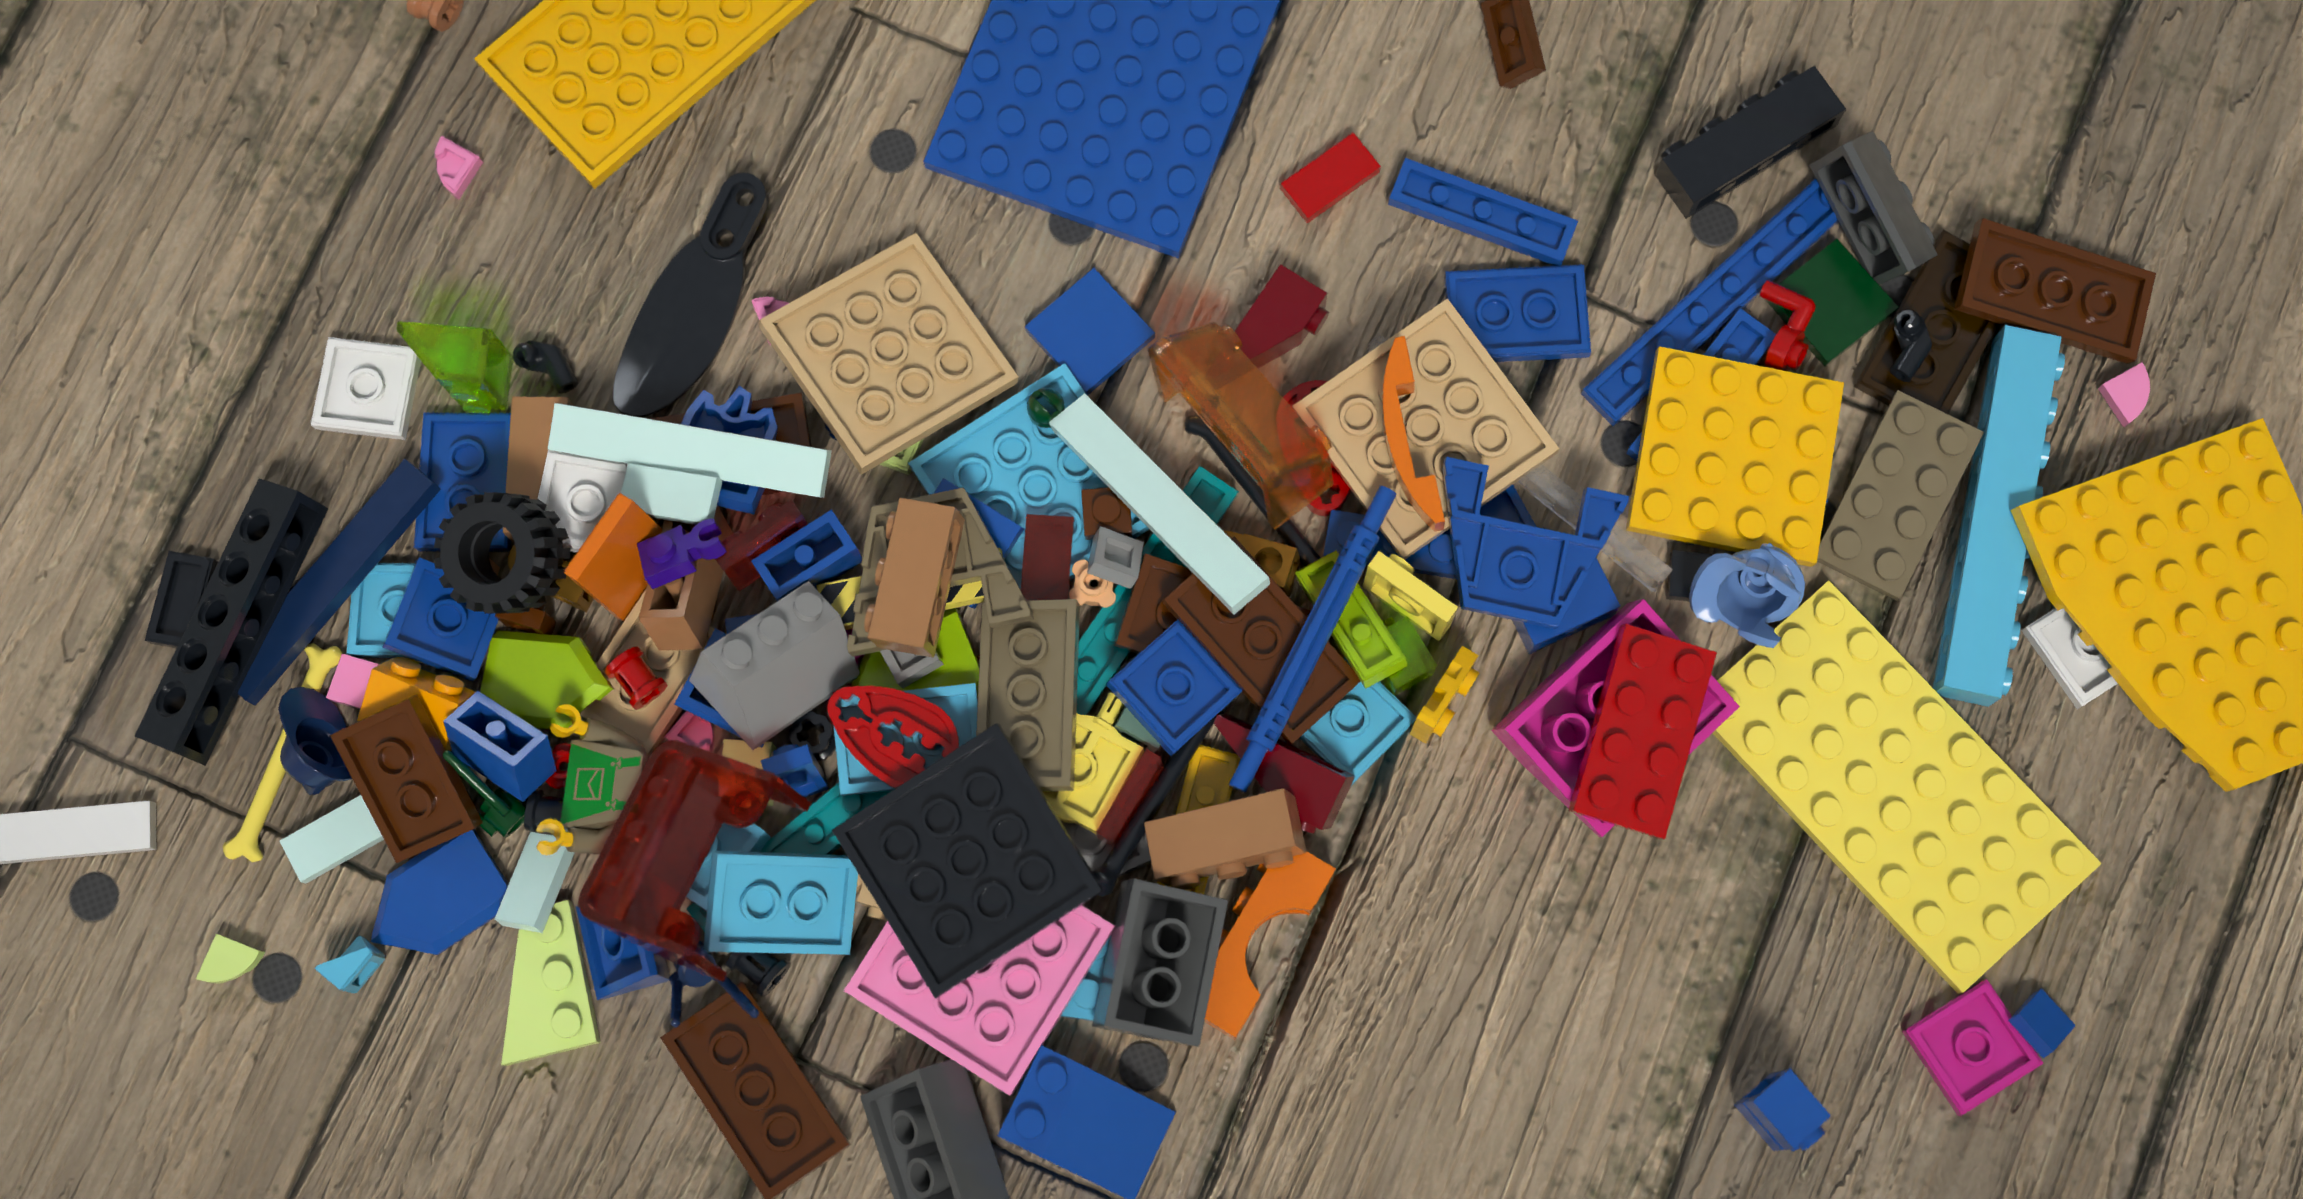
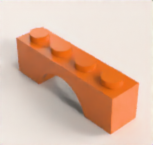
[1204,851,1336,1040]

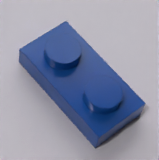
[760,744,829,805]

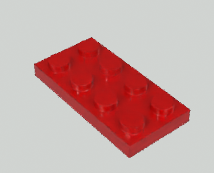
[1568,624,1717,839]

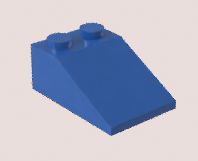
[997,1045,1176,1199]

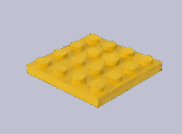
[1626,346,1844,567]

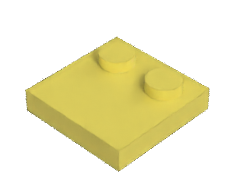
[1363,551,1458,641]

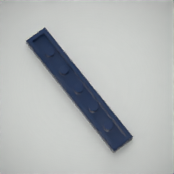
[238,459,441,706]

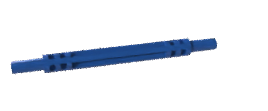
[1229,486,1397,793]

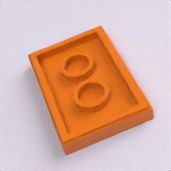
[564,493,662,622]

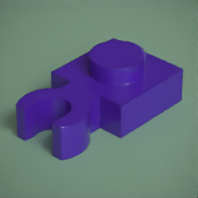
[637,519,726,590]

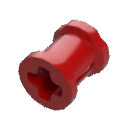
[604,646,668,710]

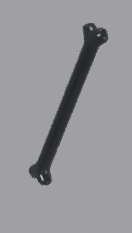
[1185,406,1321,567]
[1093,709,1224,897]

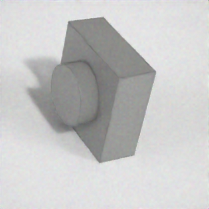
[1087,526,1144,589]
[880,650,944,689]

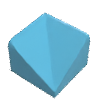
[315,936,386,993]

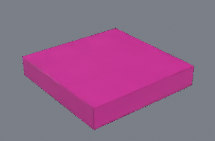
[1902,979,2044,1116]

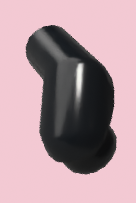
[1890,309,1932,382]
[513,341,579,394]

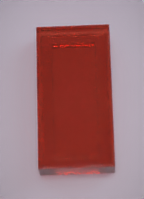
[1021,514,1074,601]
[1096,749,1163,847]

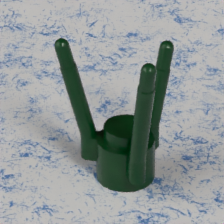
[443,750,528,838]

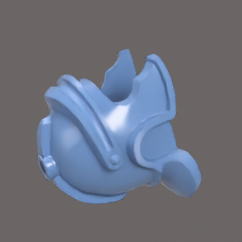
[1689,543,1805,648]

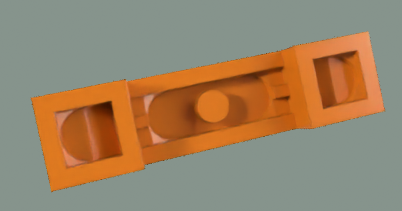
[1383,336,1445,532]

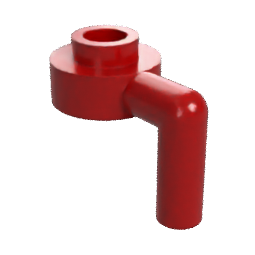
[1760,280,1816,371]

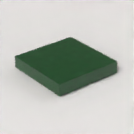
[1765,239,1898,367]

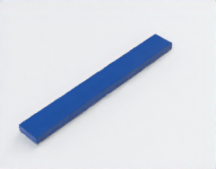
[1581,179,1839,427]

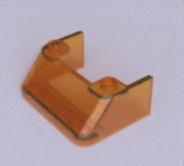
[1148,322,1333,530]

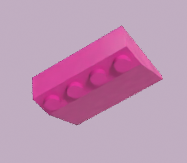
[1491,599,1740,837]

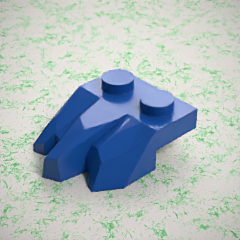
[681,386,778,515]

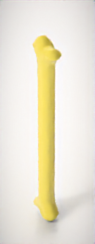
[223,643,342,862]

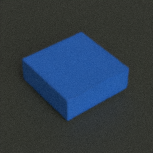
[2008,988,2076,1058]

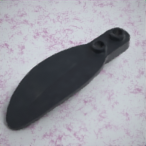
[613,173,769,417]

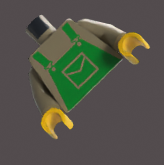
[536,704,681,855]

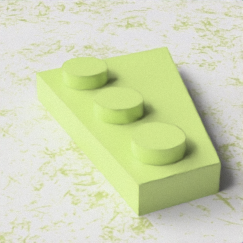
[501,900,601,1066]

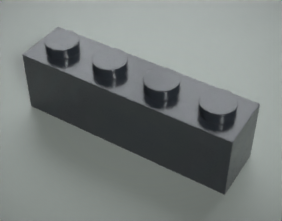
[1655,65,1846,219]

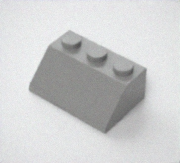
[689,581,860,750]

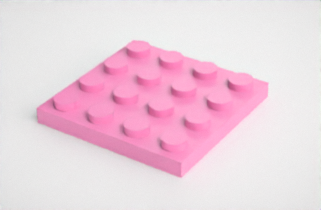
[844,906,1115,1096]

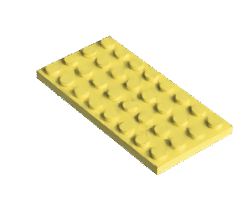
[1713,580,2102,994]

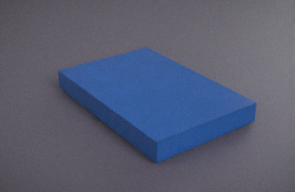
[1444,264,1591,362]
[414,413,512,552]

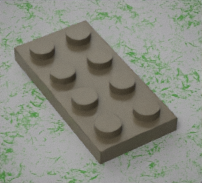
[1817,390,1984,601]
[976,599,1080,792]

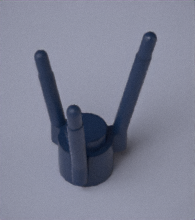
[669,935,759,1027]

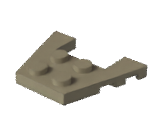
[847,487,1034,656]

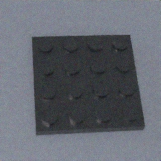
[832,723,1104,998]

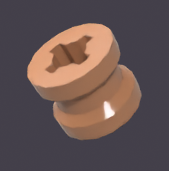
[407,0,464,32]

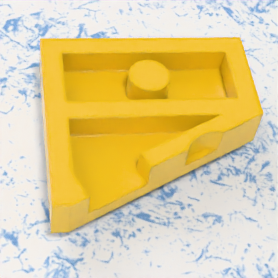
[1410,646,1480,744]

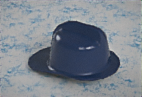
[278,687,352,795]

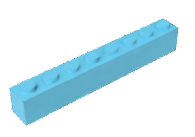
[1933,325,2065,707]

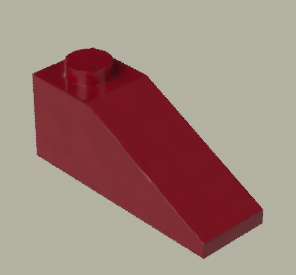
[1204,264,1329,394]
[1214,714,1355,834]

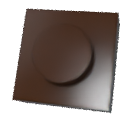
[1082,488,1132,540]
[495,605,556,635]

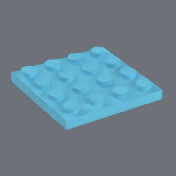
[908,363,1149,601]

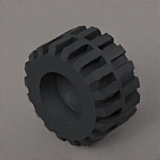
[434,492,570,613]

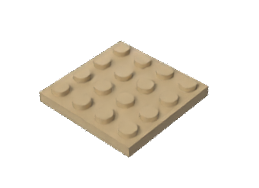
[759,233,1019,475]
[1293,298,1559,560]

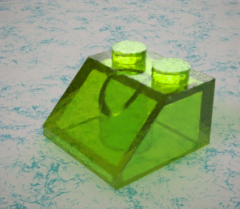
[397,321,514,413]

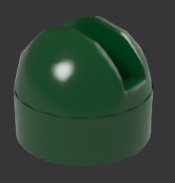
[1027,388,1065,428]

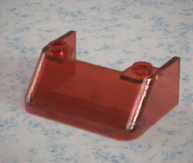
[578,740,811,982]

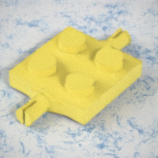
[1043,693,1144,836]

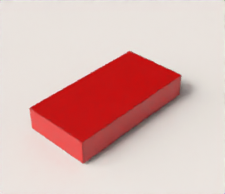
[1280,132,1381,224]

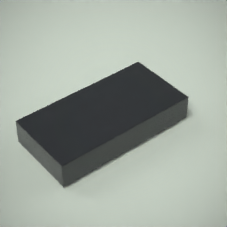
[145,551,218,648]

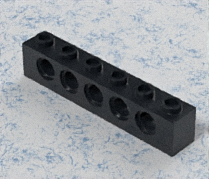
[134,478,329,766]

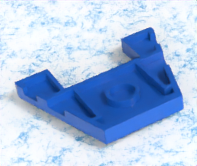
[1442,457,1629,629]

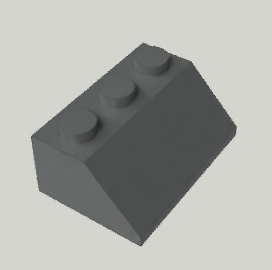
[1810,131,1938,285]
[1092,879,1228,1047]
[860,1060,1010,1199]

